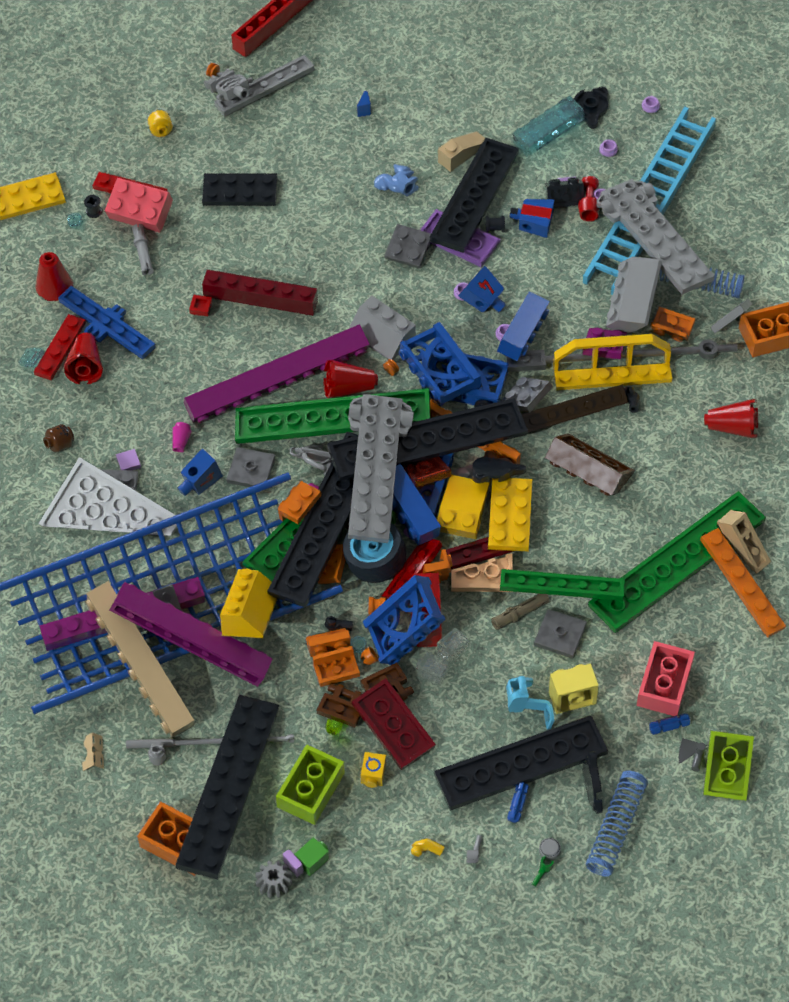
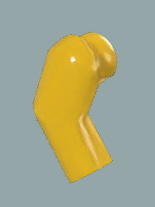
[411,838,444,857]

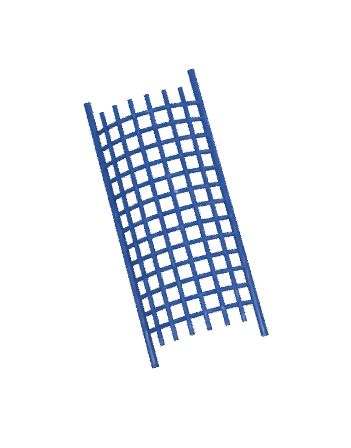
[0,472,343,715]

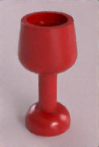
[578,176,600,222]

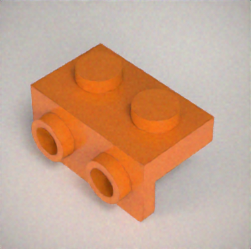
[650,306,696,342]
[278,481,322,524]
[318,544,346,584]
[423,549,452,584]
[306,628,351,657]
[312,646,360,687]

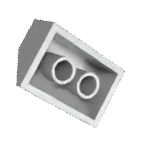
[348,296,416,360]

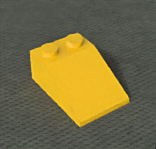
[437,475,490,539]

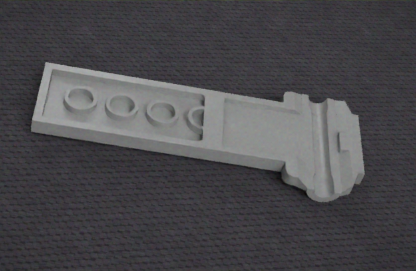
[596,179,715,294]
[348,394,413,543]

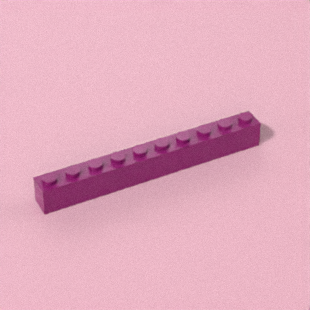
[183,324,370,423]

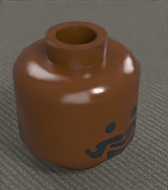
[43,424,74,453]

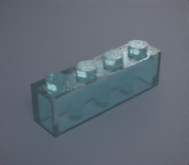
[513,96,584,157]

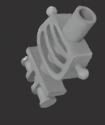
[203,68,253,101]

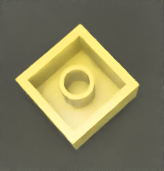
[549,664,599,714]

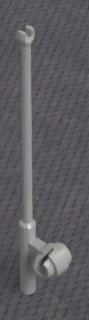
[126,734,294,766]

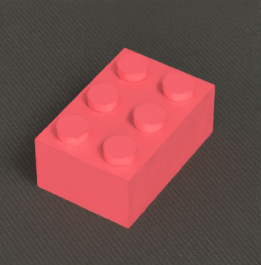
[105,178,173,233]
[637,641,695,716]

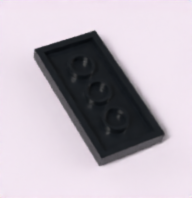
[202,173,277,206]

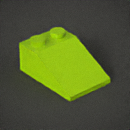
[703,730,754,801]

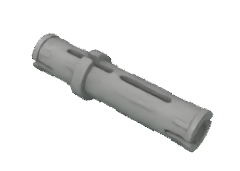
[132,224,154,275]

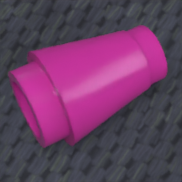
[172,422,192,452]

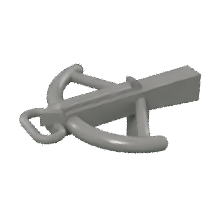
[290,445,332,475]

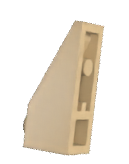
[438,131,485,172]
[717,510,771,574]

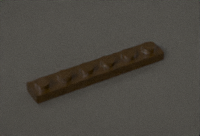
[521,384,628,433]

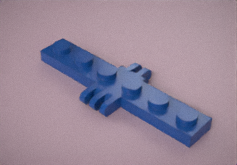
[58,286,156,360]

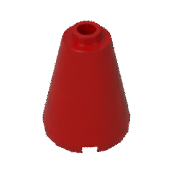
[35,252,73,301]
[64,333,103,384]
[323,360,378,399]
[704,399,758,438]

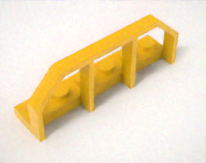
[553,334,672,390]

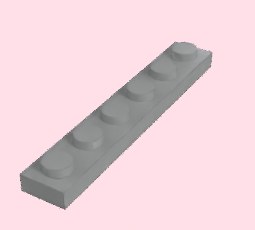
[214,55,314,117]

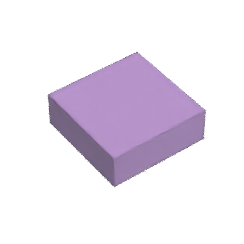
[116,449,141,471]
[283,849,303,877]

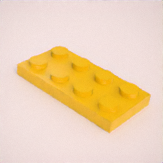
[0,172,66,220]
[488,478,532,552]

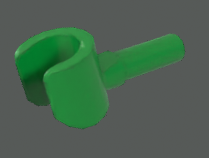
[531,856,554,887]

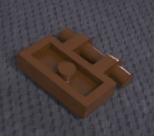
[360,663,414,701]
[316,683,362,728]

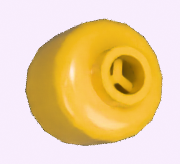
[148,110,173,137]

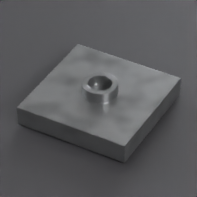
[226,447,275,487]
[534,609,587,659]

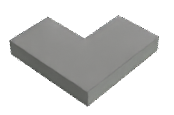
[711,299,752,333]

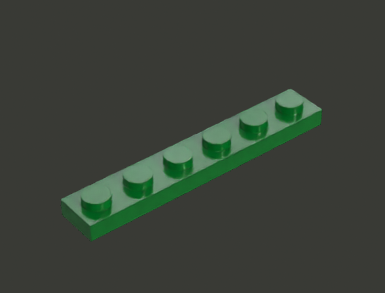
[500,569,625,601]

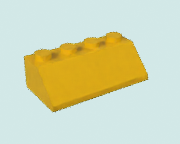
[220,569,278,638]

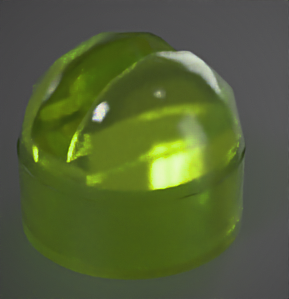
[325,718,343,735]

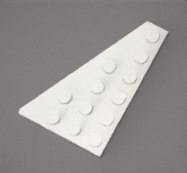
[39,457,177,536]

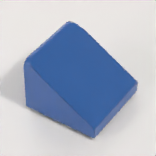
[357,91,371,117]

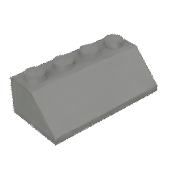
[606,257,662,335]

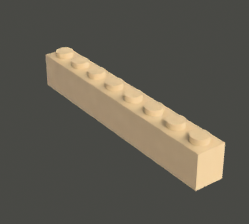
[85,581,194,738]

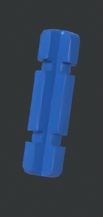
[649,713,691,735]
[507,782,529,823]

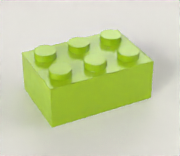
[276,744,345,825]

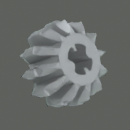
[256,860,292,898]

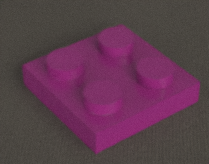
[583,328,627,359]

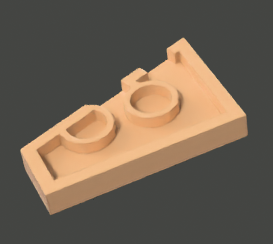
[451,553,513,592]

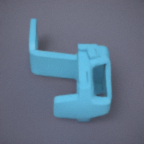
[506,676,554,729]

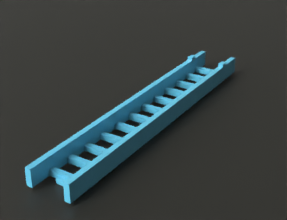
[583,107,716,295]

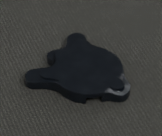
[560,87,609,129]
[472,451,526,483]
[582,751,603,814]

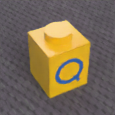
[361,752,386,788]

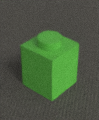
[294,837,329,876]

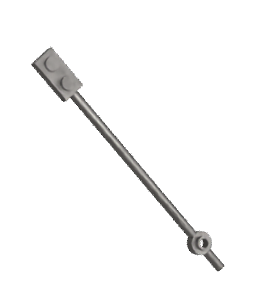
[506,339,737,372]

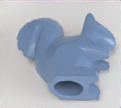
[374,164,419,196]

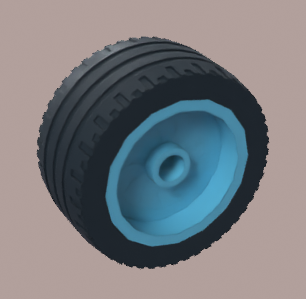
[343,523,407,583]

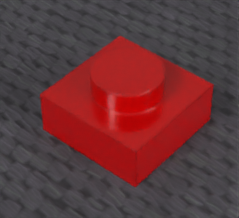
[189,295,212,317]

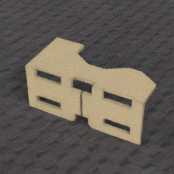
[82,733,104,771]

